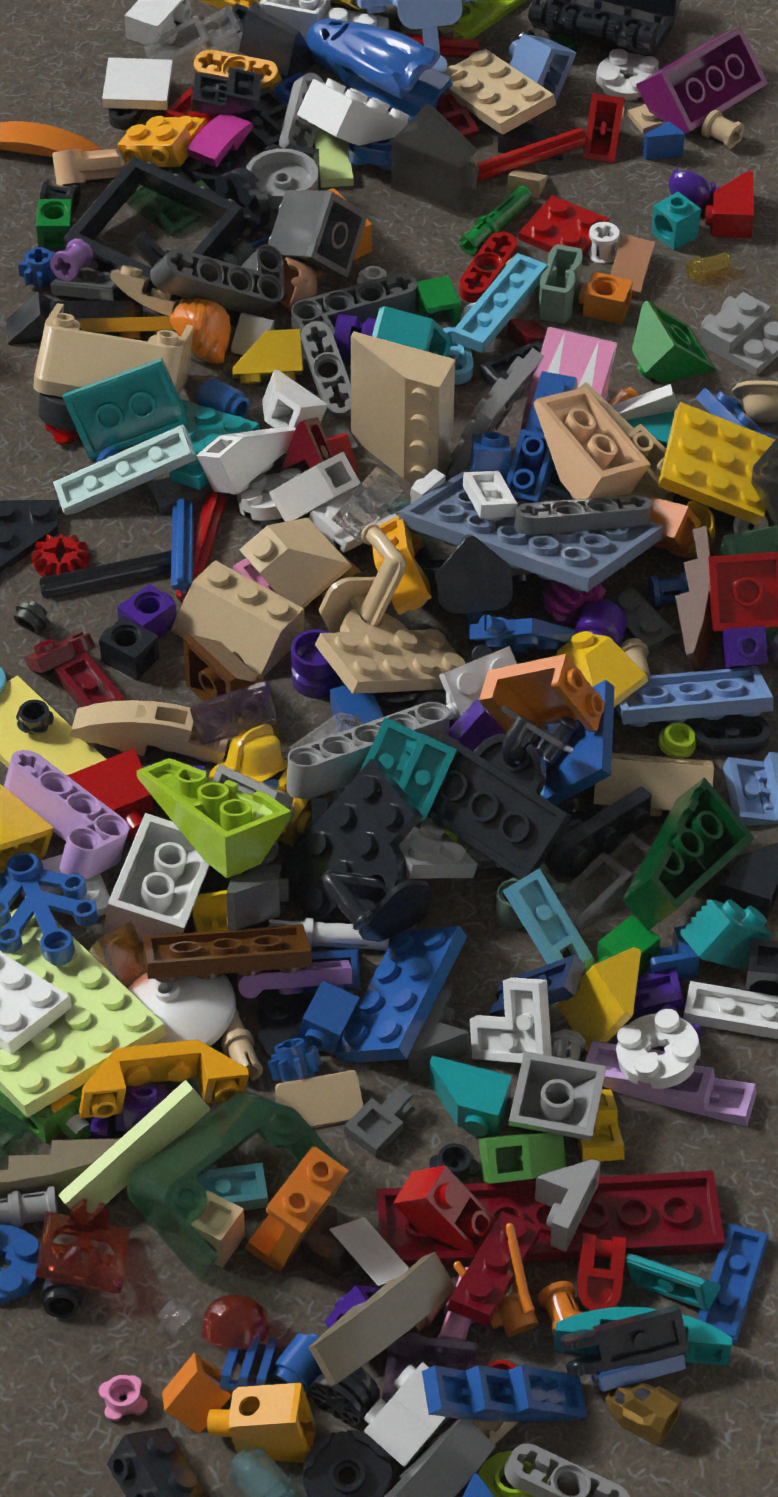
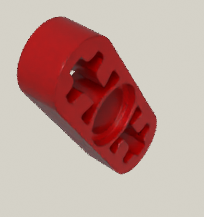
[459,232,517,303]

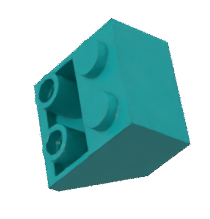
[372,306,452,357]

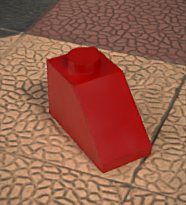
[705,171,754,238]

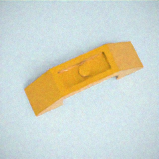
[372,515,432,615]
[79,1039,249,1119]

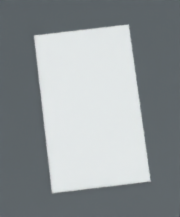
[329,1217,409,1286]

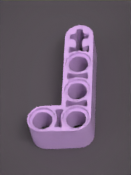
[4,750,129,880]

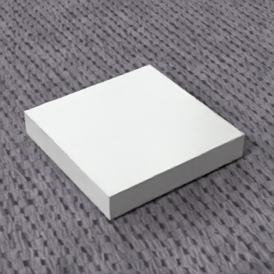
[102,58,173,110]

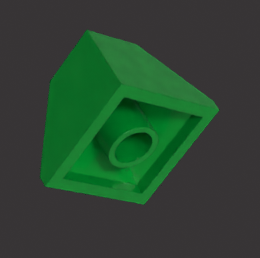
[632,300,716,384]

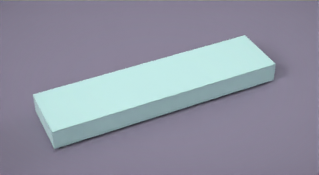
[53,425,197,515]

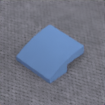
[723,752,778,826]

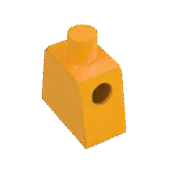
[207,1383,316,1463]

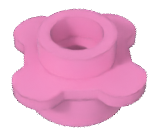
[99,1375,148,1421]

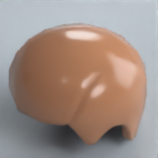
[280,257,318,312]

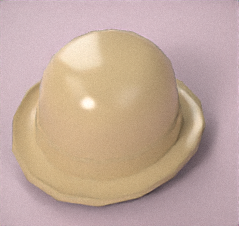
[732,380,778,423]

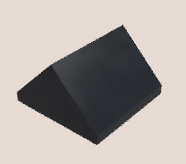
[239,5,316,77]

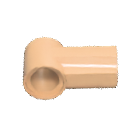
[52,149,121,185]

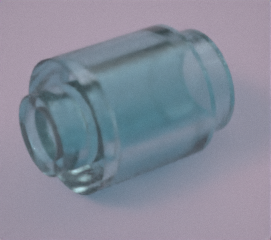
[229,1448,295,1497]

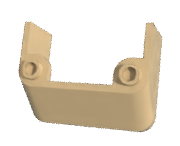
[33,303,194,397]

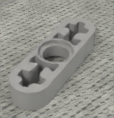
[279,73,324,149]
[301,321,351,418]
[504,1444,630,1497]

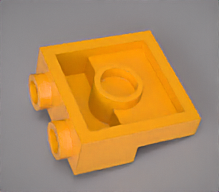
[117,116,208,167]

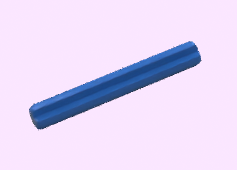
[171,498,194,594]

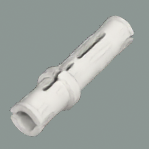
[269,918,389,951]

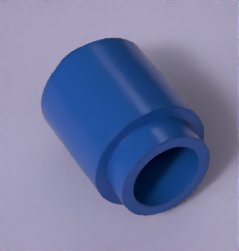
[195,378,249,418]
[269,1333,322,1394]

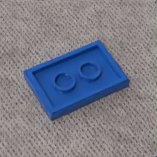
[544,680,615,805]

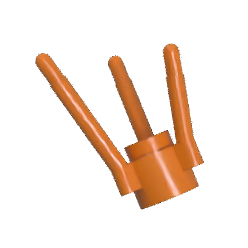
[453,1223,539,1337]

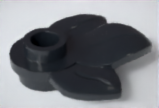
[258,993,322,1058]

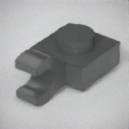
[344,1086,413,1158]

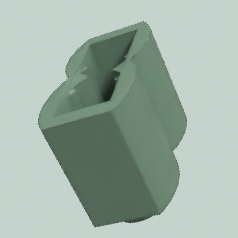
[538,244,582,324]

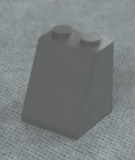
[268,190,368,278]

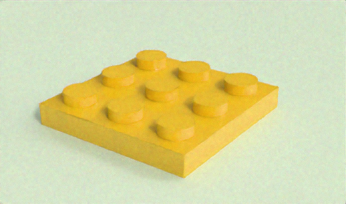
[658,402,778,526]

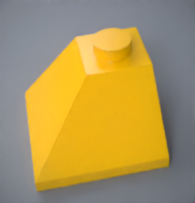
[556,631,648,707]

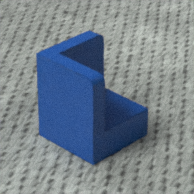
[646,925,700,980]

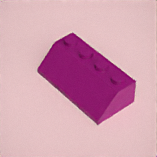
[636,26,768,133]

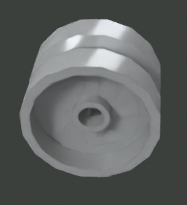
[246,148,319,231]

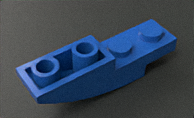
[506,371,578,503]

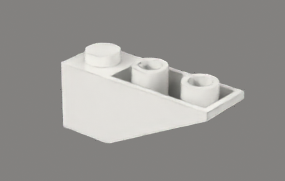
[196,427,296,495]

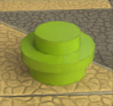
[658,722,696,759]

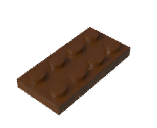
[142,924,312,983]

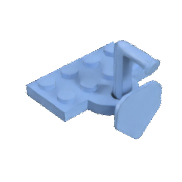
[354,0,476,73]

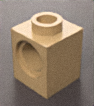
[184,1190,245,1268]

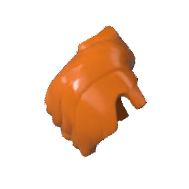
[169,298,231,364]

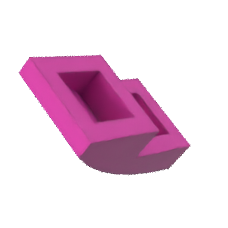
[187,114,253,168]

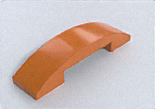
[0,121,101,157]

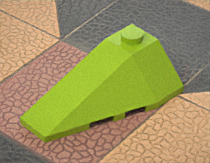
[137,758,291,878]

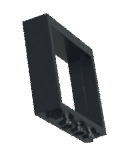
[63,156,246,305]

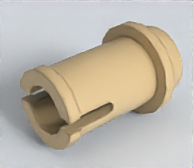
[621,638,651,676]

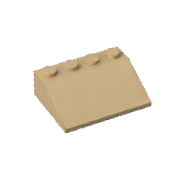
[351,331,455,484]

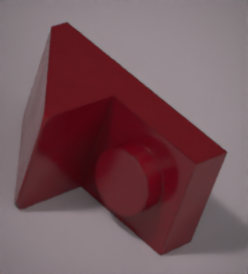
[282,417,334,470]

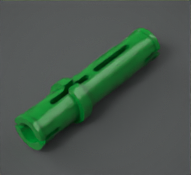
[459,186,533,255]

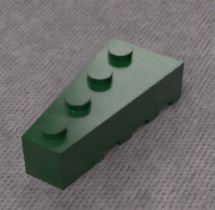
[623,777,755,931]

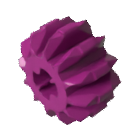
[541,580,606,627]

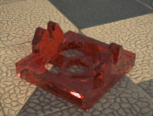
[35,1198,130,1294]

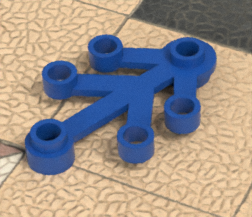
[0,852,99,966]

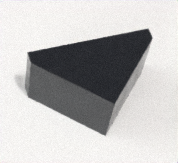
[6,291,75,345]

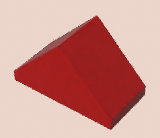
[582,93,625,163]

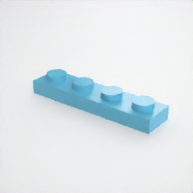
[452,253,547,353]

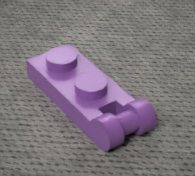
[236,960,353,998]

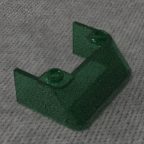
[127,1092,340,1282]

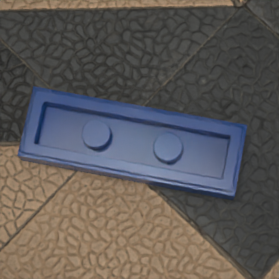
[697,1223,770,1346]

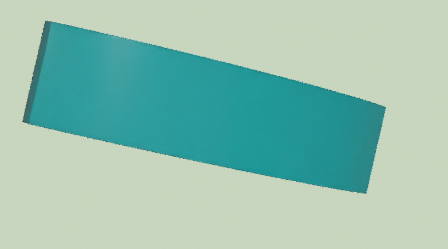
[554,1307,732,1365]

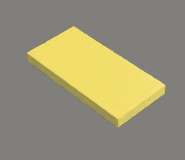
[0,675,106,775]

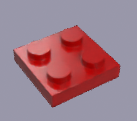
[518,195,610,257]
[707,552,778,631]

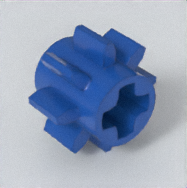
[18,247,56,289]
[268,1038,322,1083]

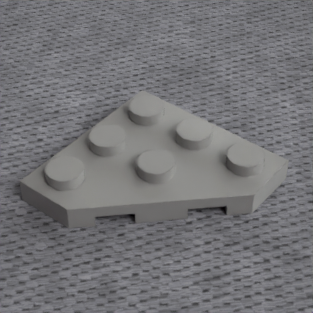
[448,348,544,477]

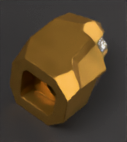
[605,1382,683,1445]

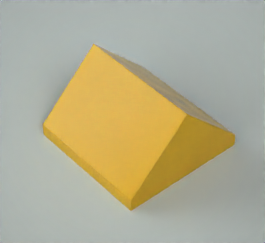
[556,947,641,1052]

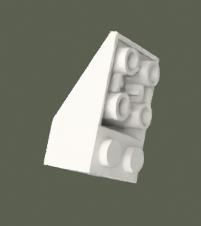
[297,78,419,146]

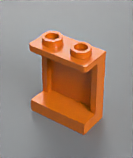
[479,654,605,733]
[245,1147,349,1272]

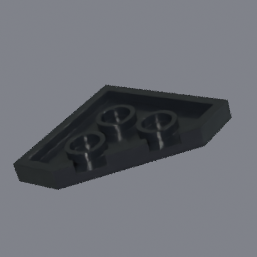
[0,500,60,572]

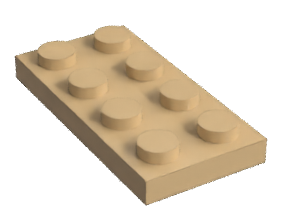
[442,49,556,135]

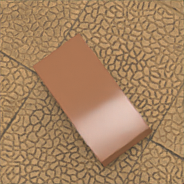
[610,234,655,297]

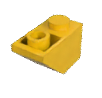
[232,329,303,384]

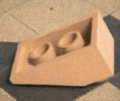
[534,387,650,499]

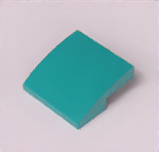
[360,717,457,821]

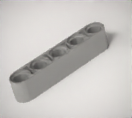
[287,702,450,799]

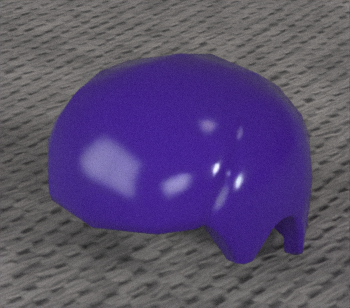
[668,169,720,210]

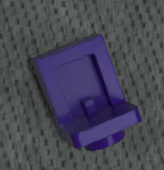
[634,967,685,1019]

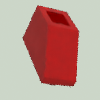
[393,1165,496,1256]

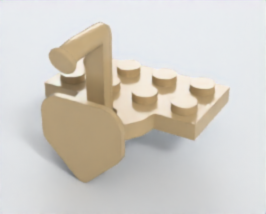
[315,523,465,694]

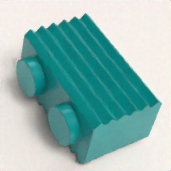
[681,899,772,969]

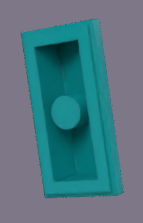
[625,1253,721,1310]

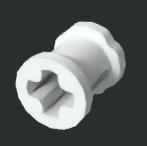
[588,222,619,264]

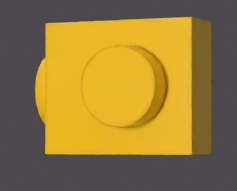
[192,890,228,932]

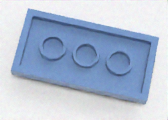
[615,666,773,727]

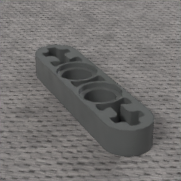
[514,495,653,535]

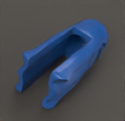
[306,18,453,126]

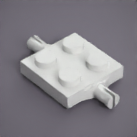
[439,646,517,722]

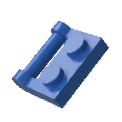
[696,388,777,440]

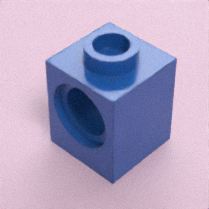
[470,431,511,482]
[297,980,360,1055]

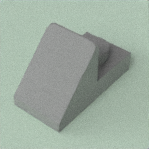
[535,1159,600,1252]

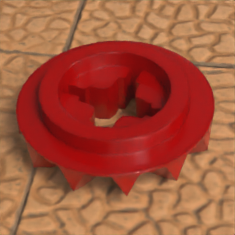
[31,532,90,577]

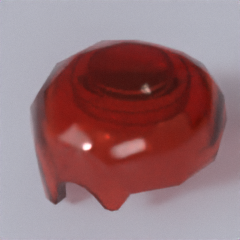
[201,1294,269,1349]

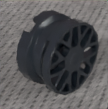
[309,1367,380,1426]

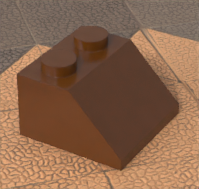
[183,634,269,729]

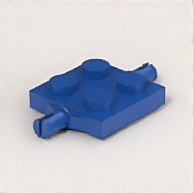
[470,615,575,655]

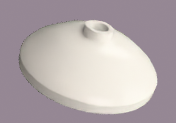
[128,972,236,1046]

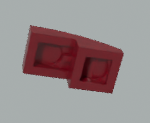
[424,93,479,143]

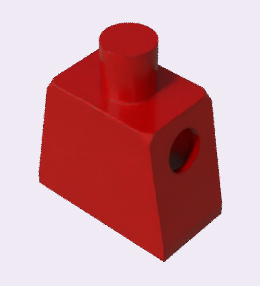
[67,749,154,841]

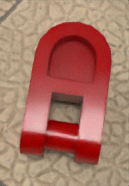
[577,1233,626,1311]

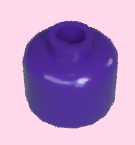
[575,600,627,647]

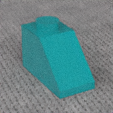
[429,1056,512,1137]

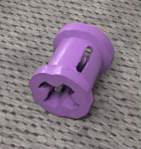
[50,239,94,281]

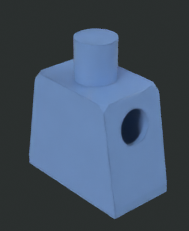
[508,34,576,102]

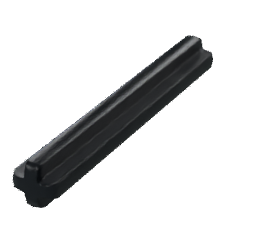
[39,550,172,599]

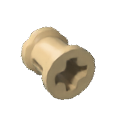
[701,110,745,150]

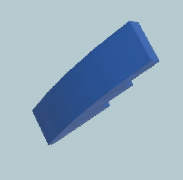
[422,1365,587,1422]

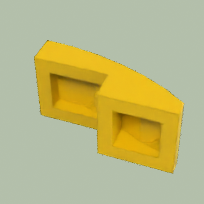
[577,1089,624,1162]

